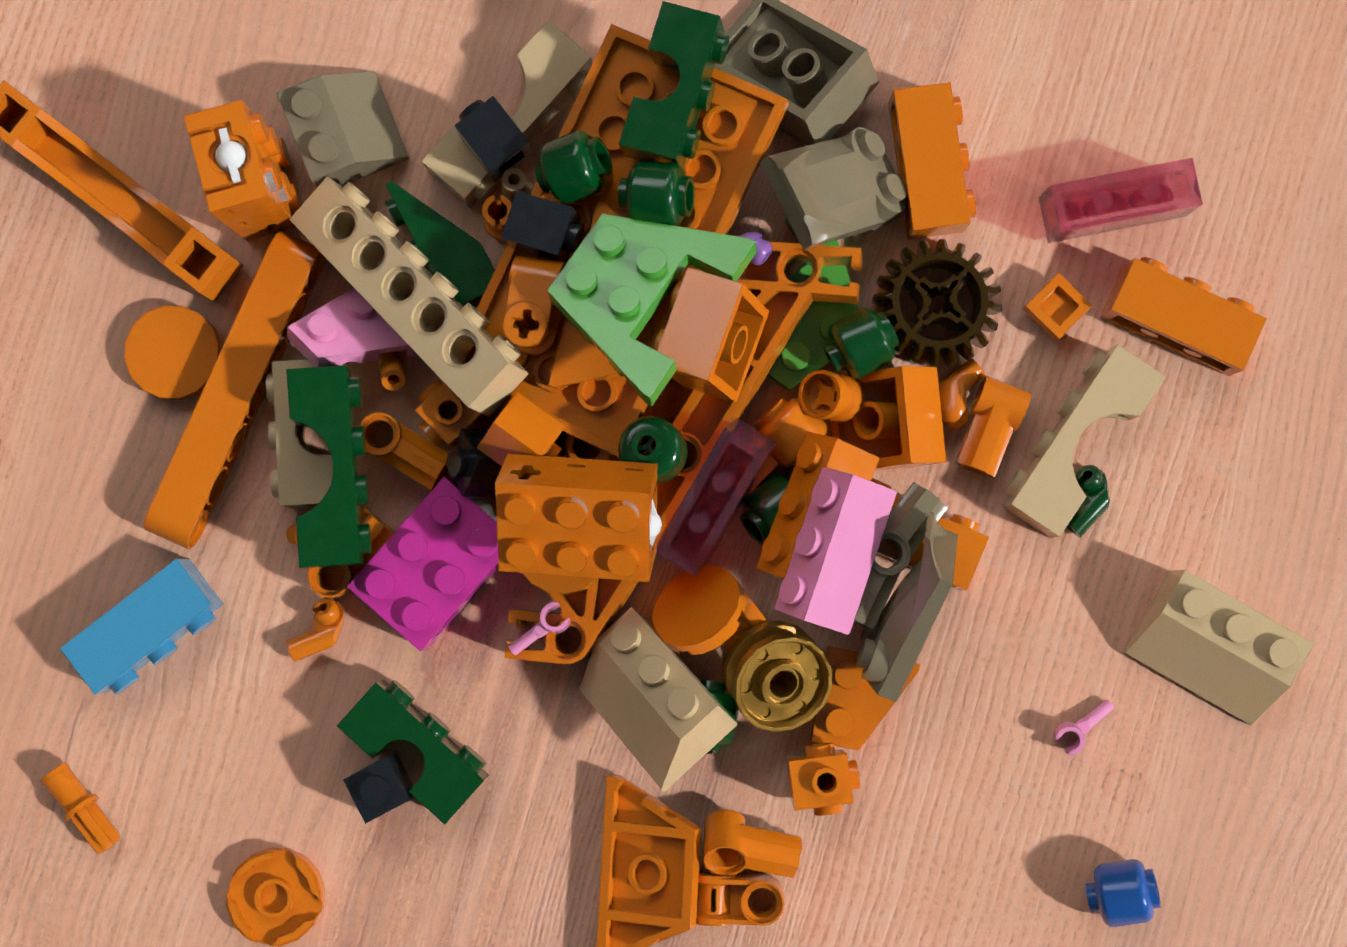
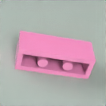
[775,467,897,635]

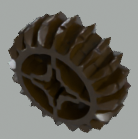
[872,239,1002,367]

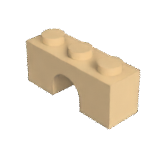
[266,359,333,508]

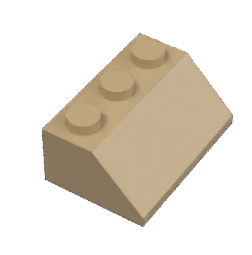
[1123,570,1314,725]
[579,607,738,792]

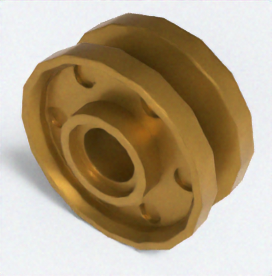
[723,620,832,732]

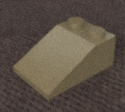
[714,0,879,145]

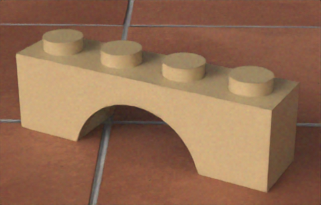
[422,19,593,208]
[1003,344,1166,538]

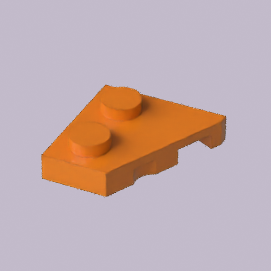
[810,646,920,751]

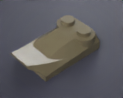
[760,127,907,250]
[856,512,958,702]

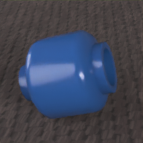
[1085,859,1161,927]

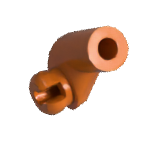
[286,598,345,662]

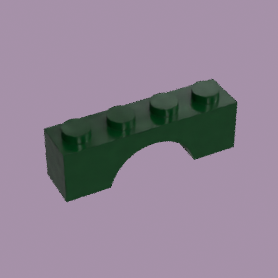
[286,365,372,568]

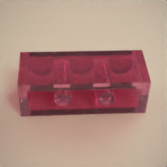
[1038,157,1203,243]
[656,418,778,577]

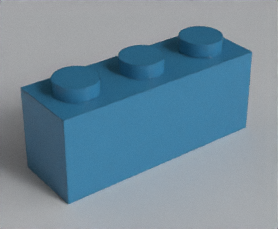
[60,558,224,695]

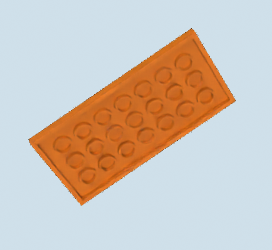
[466,24,789,457]

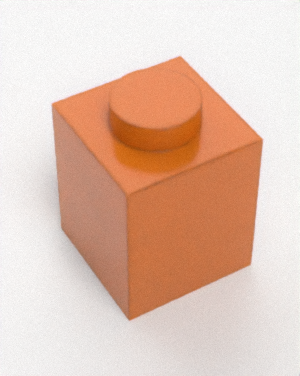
[477,392,565,466]

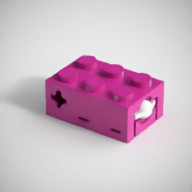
[347,477,499,651]

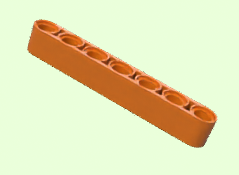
[144,231,326,550]

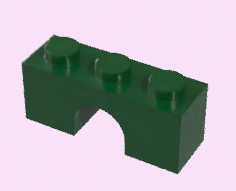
[619,1,729,167]
[337,679,489,824]

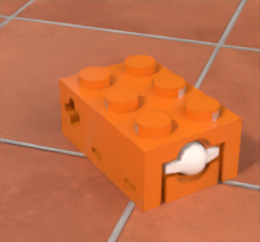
[183,99,303,241]
[495,454,662,582]

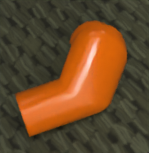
[367,351,405,391]
[939,358,985,429]

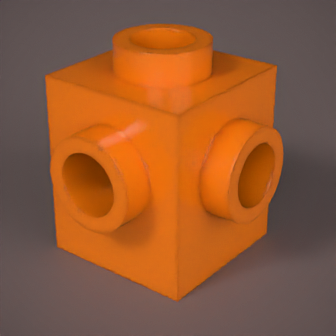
[415,379,489,448]
[786,743,860,816]

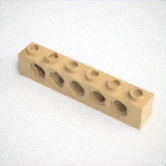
[289,177,529,417]

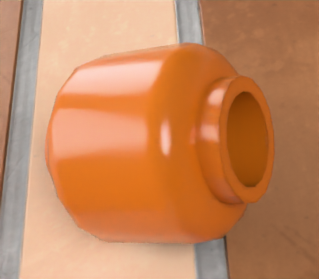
[756,397,827,468]

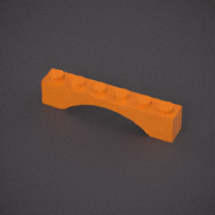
[0,80,244,302]

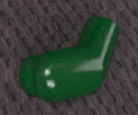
[1067,465,1110,538]

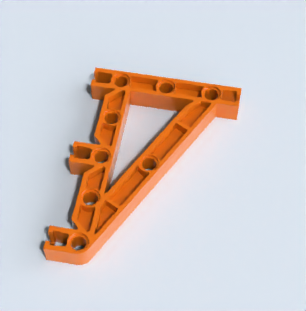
[504,241,862,664]

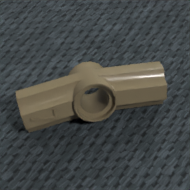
[854,482,948,630]

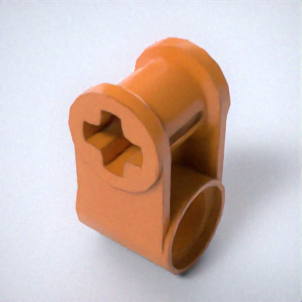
[503,256,567,356]
[696,869,785,926]

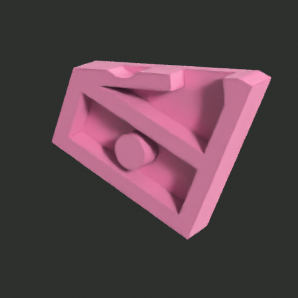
[287,288,418,367]

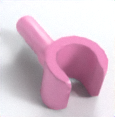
[508,602,570,655]
[1054,700,1114,755]

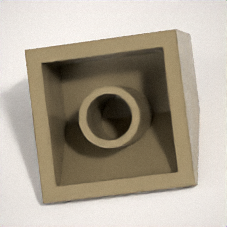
[276,71,409,187]

